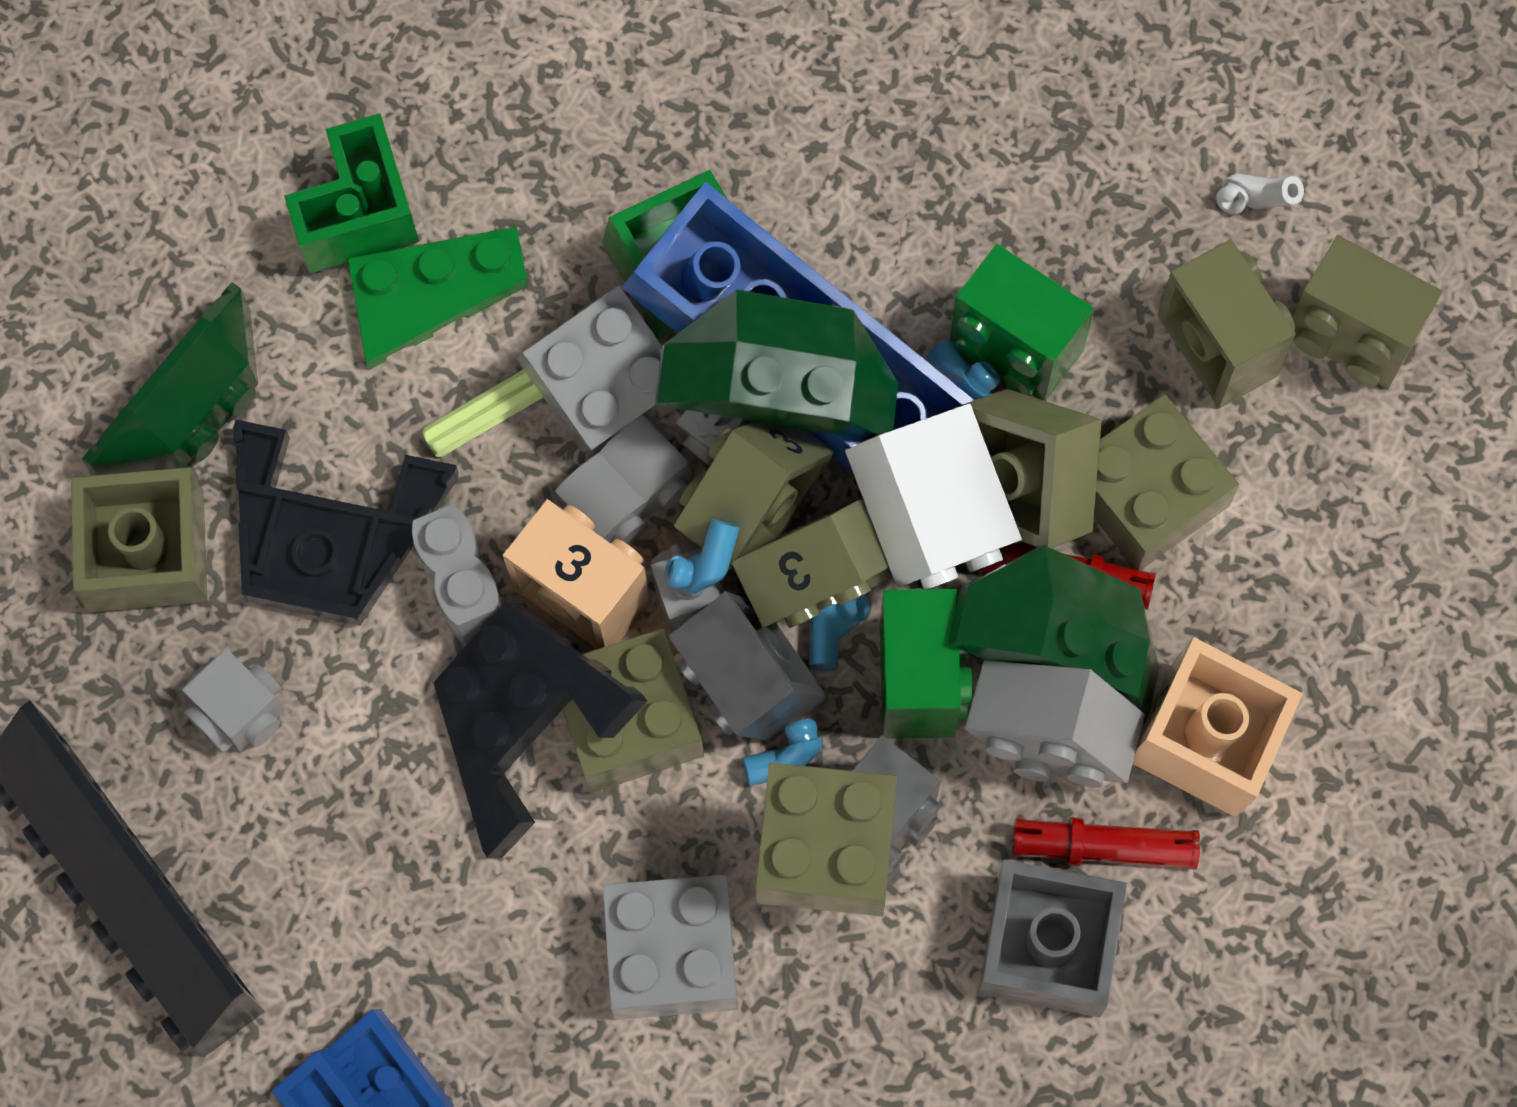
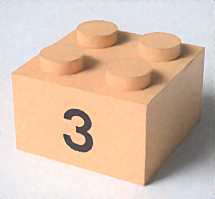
[503,499,650,650]
[1133,637,1303,817]

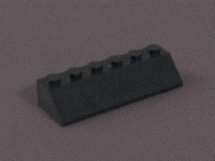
[0,700,265,1057]

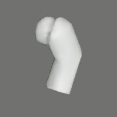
[1216,173,1304,214]

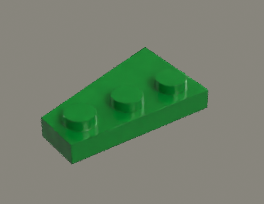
[348,226,528,370]

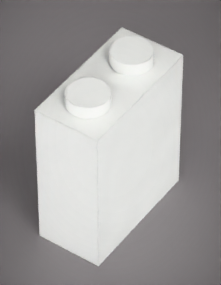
[845,404,1022,589]

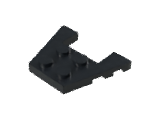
[233,419,459,626]
[433,602,648,858]

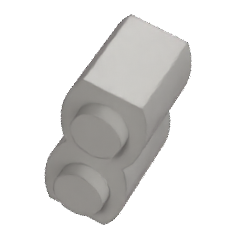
[555,415,692,545]
[412,504,502,645]

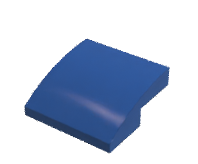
[272,1009,455,1107]

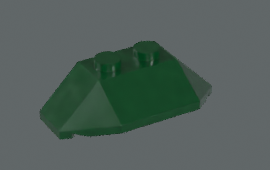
[82,282,258,476]
[655,289,898,440]
[948,546,1159,725]

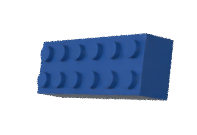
[621,182,974,475]

